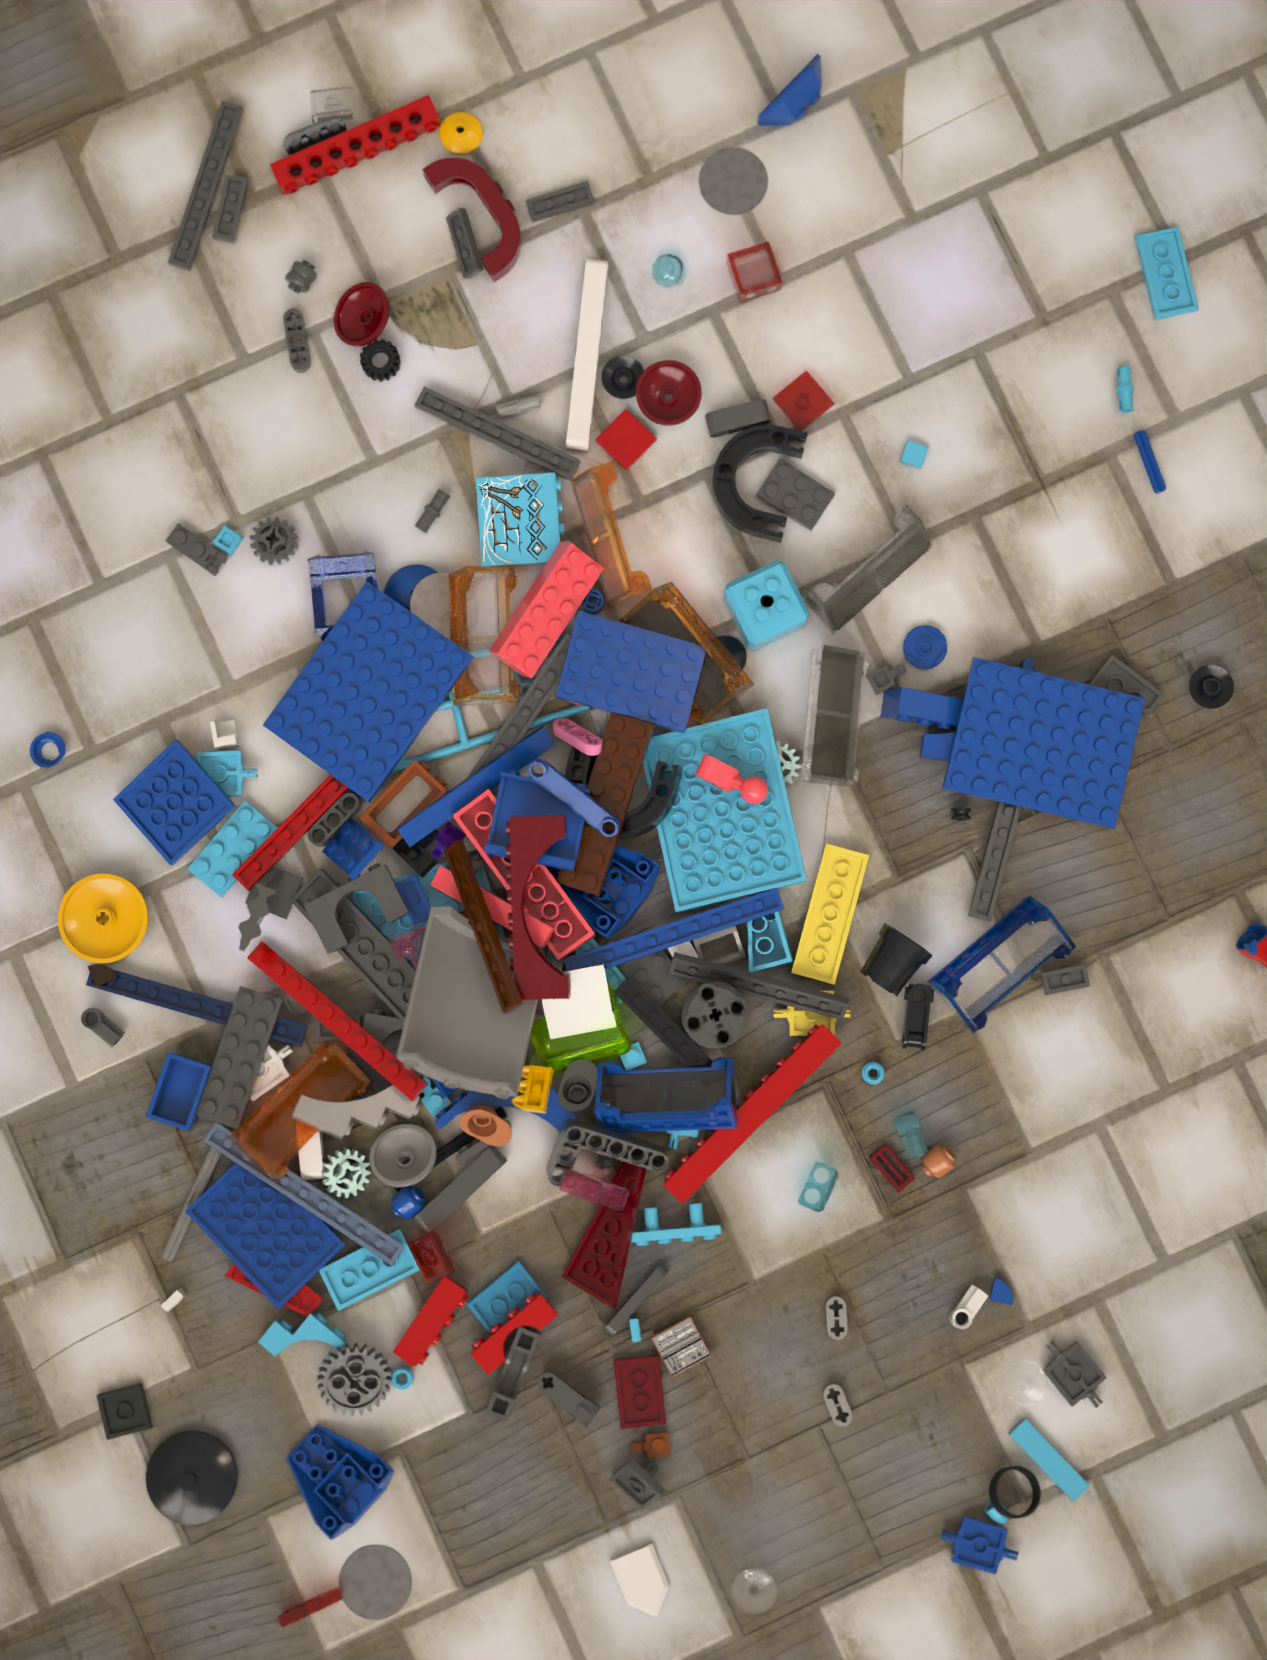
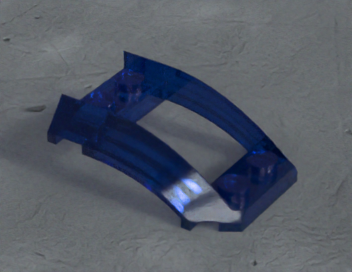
[307,551,378,642]

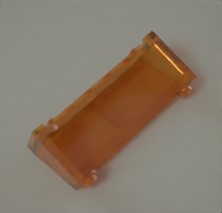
[228,1042,371,1179]

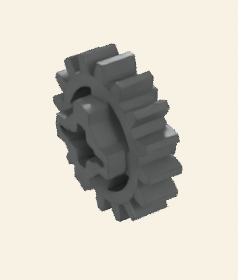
[250,517,298,565]

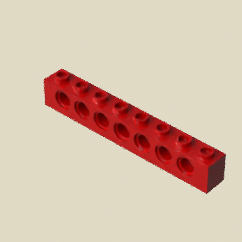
[269,95,441,195]

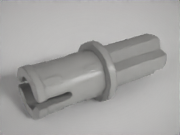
[496,394,541,418]

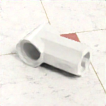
[949,1284,988,1329]

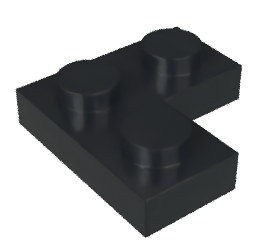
[392,829,439,878]

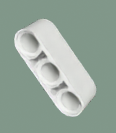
[296,1120,326,1181]

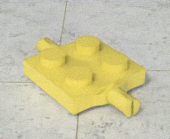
[774,991,850,1036]

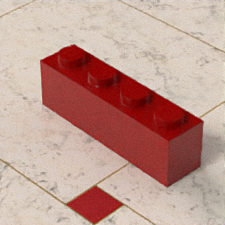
[393,1275,468,1368]

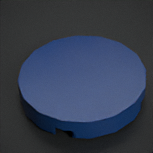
[903,625,947,670]

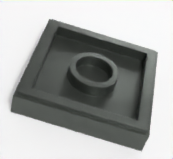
[96,1383,152,1440]

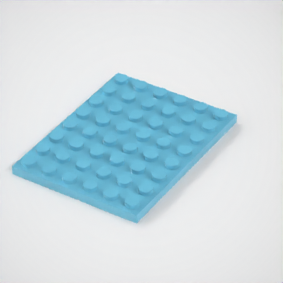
[643,708,808,913]

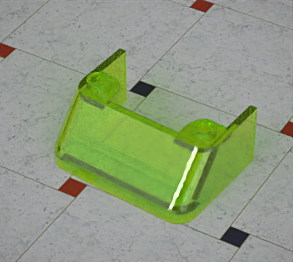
[530,983,632,1074]

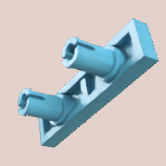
[631,1203,721,1246]

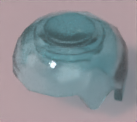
[652,254,687,288]

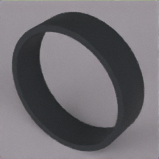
[989,1466,1041,1519]

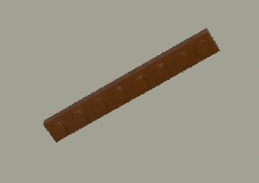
[444,840,522,1014]

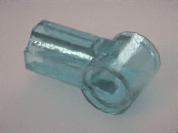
[892,1112,928,1160]

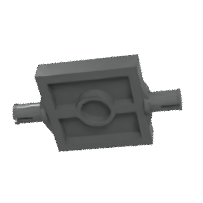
[1042,1341,1107,1408]

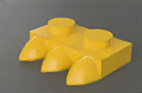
[511,1065,554,1113]

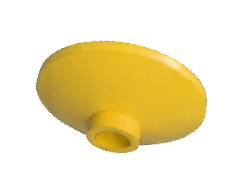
[439,112,483,155]

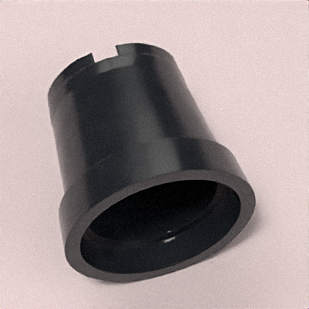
[860,923,933,996]

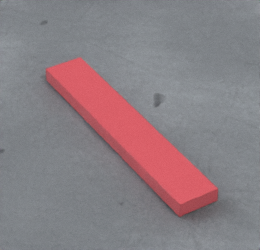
[430,865,554,948]

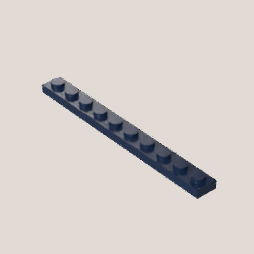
[86,964,308,1047]

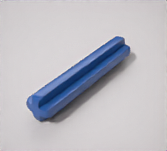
[1134,430,1166,494]

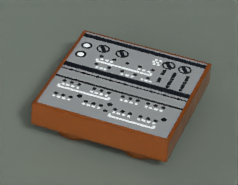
[651,1315,712,1378]

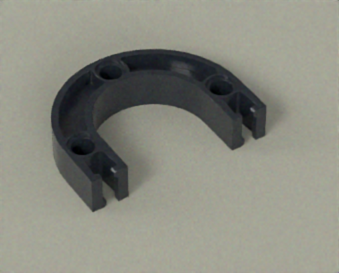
[713,425,808,543]
[565,746,683,839]

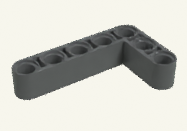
[546,1118,669,1186]

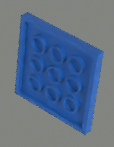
[113,740,236,866]

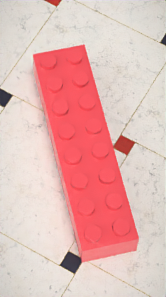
[452,789,596,962]

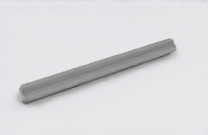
[161,1147,221,1261]

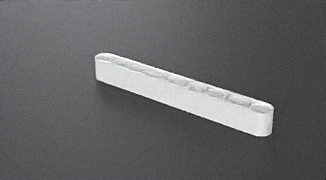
[566,259,608,451]

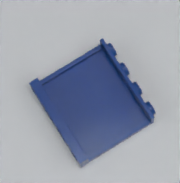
[484,770,591,872]

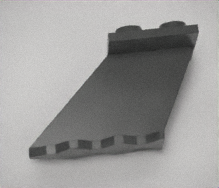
[238,867,303,951]

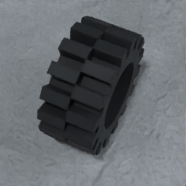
[360,339,401,382]

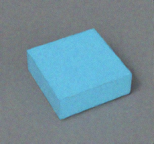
[900,440,928,469]
[212,525,244,557]
[629,1316,641,1342]

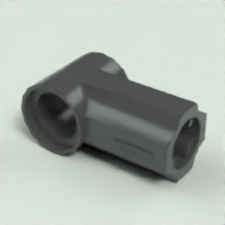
[81,1008,125,1047]

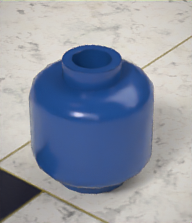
[392,1186,426,1219]

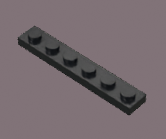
[613,976,715,1088]

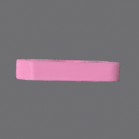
[553,718,603,756]

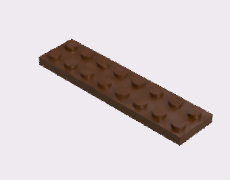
[557,712,655,896]

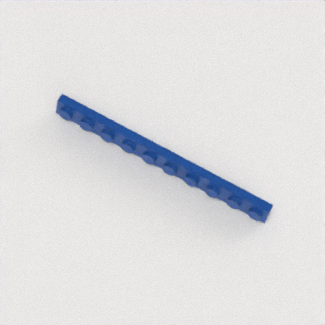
[563,888,784,971]

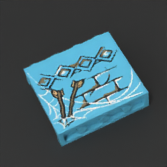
[476,473,564,568]

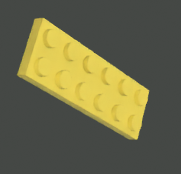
[791,844,869,985]

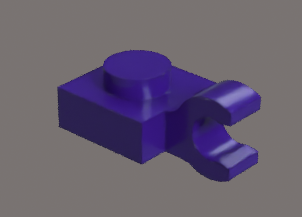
[431,822,466,859]

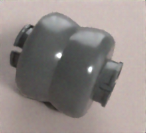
[285,260,317,294]

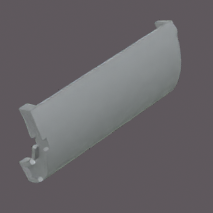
[397,907,549,1099]

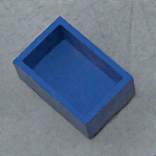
[146,1052,212,1131]

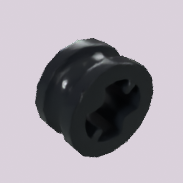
[951,807,971,821]

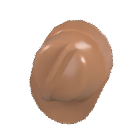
[460,1104,512,1146]

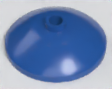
[384,564,438,612]

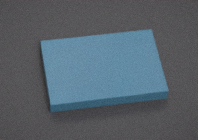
[466,1261,547,1334]

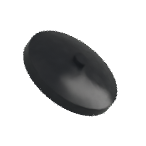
[146,1430,238,1525]

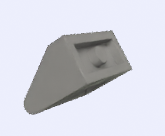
[692,926,746,965]

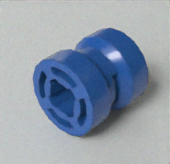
[582,589,604,615]

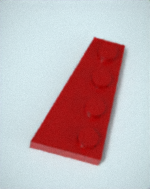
[224,1264,323,1317]

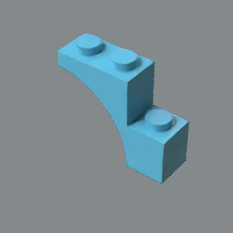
[258,1312,348,1357]

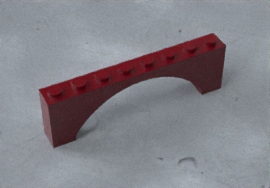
[506,815,571,1000]

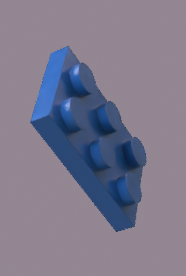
[322,818,384,880]

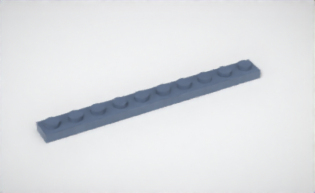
[203,1122,405,1266]

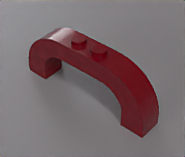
[422,158,521,282]

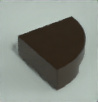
[87,964,118,987]

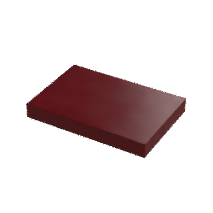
[614,1354,666,1429]

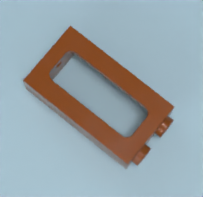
[359,760,447,849]

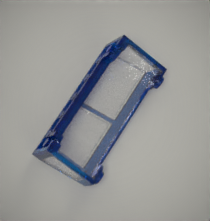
[928,896,1076,1033]

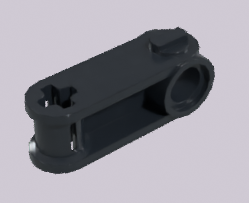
[902,983,934,1051]

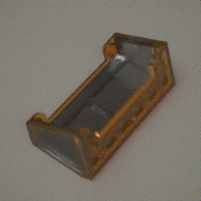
[618,581,754,725]

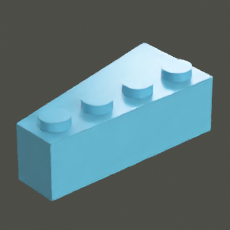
[747,892,794,973]

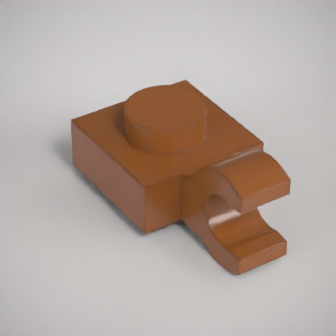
[630,1431,670,1458]

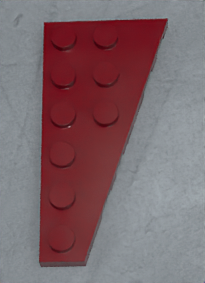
[561,1161,646,1309]

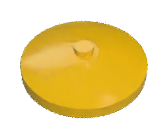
[58,874,149,963]

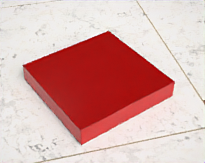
[595,409,657,471]

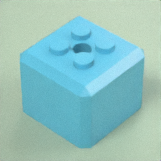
[723,560,809,652]

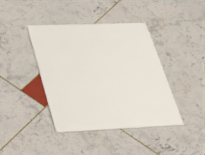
[542,965,616,1039]

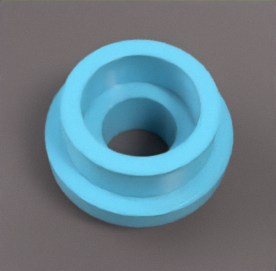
[862,1062,884,1084]
[391,1366,414,1389]

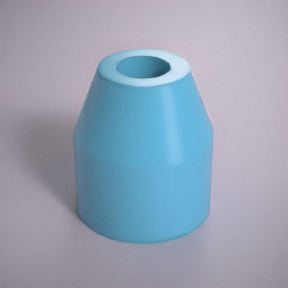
[984,1500,1009,1524]

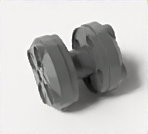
[682,982,749,1049]

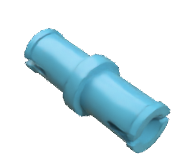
[1116,366,1134,413]

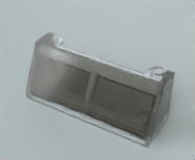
[804,505,932,635]
[799,644,869,787]

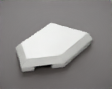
[610,1543,670,1617]

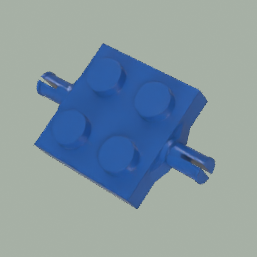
[941,1515,1019,1575]

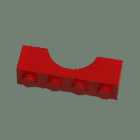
[470,1291,558,1375]

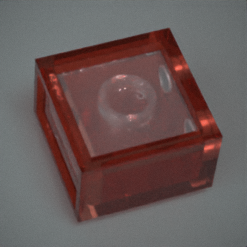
[726,241,782,303]

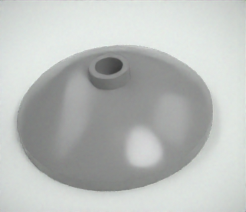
[369,1124,437,1187]

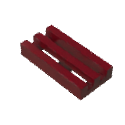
[869,1143,915,1193]

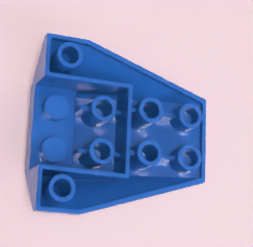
[552,846,660,939]
[286,1424,394,1540]

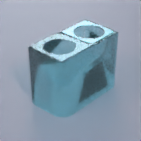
[798,1162,839,1212]

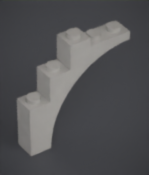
[290,1069,421,1139]

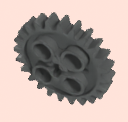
[317,1343,392,1416]

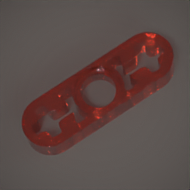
[277,1587,343,1627]

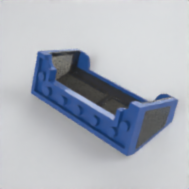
[595,1057,737,1133]

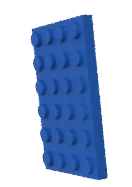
[555,611,707,733]
[185,1163,345,1310]

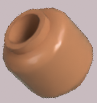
[921,1145,956,1178]

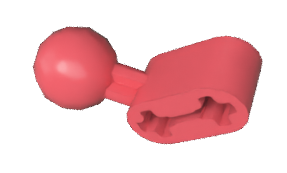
[695,754,768,804]

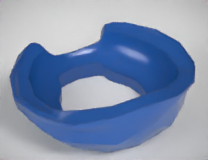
[30,732,66,768]

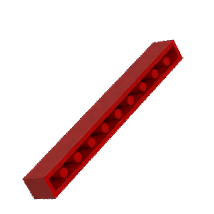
[663,1024,842,1204]

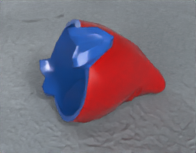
[1236,922,1267,968]

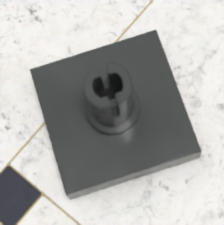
[610,1459,666,1510]

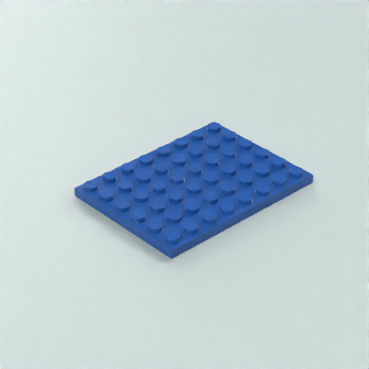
[263,581,474,802]
[942,657,1145,829]

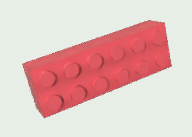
[488,541,604,679]

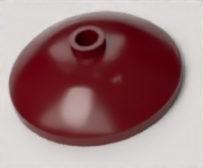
[334,282,390,347]
[636,360,702,426]

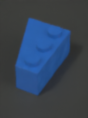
[880,687,963,730]

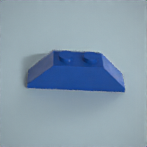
[757,54,822,126]

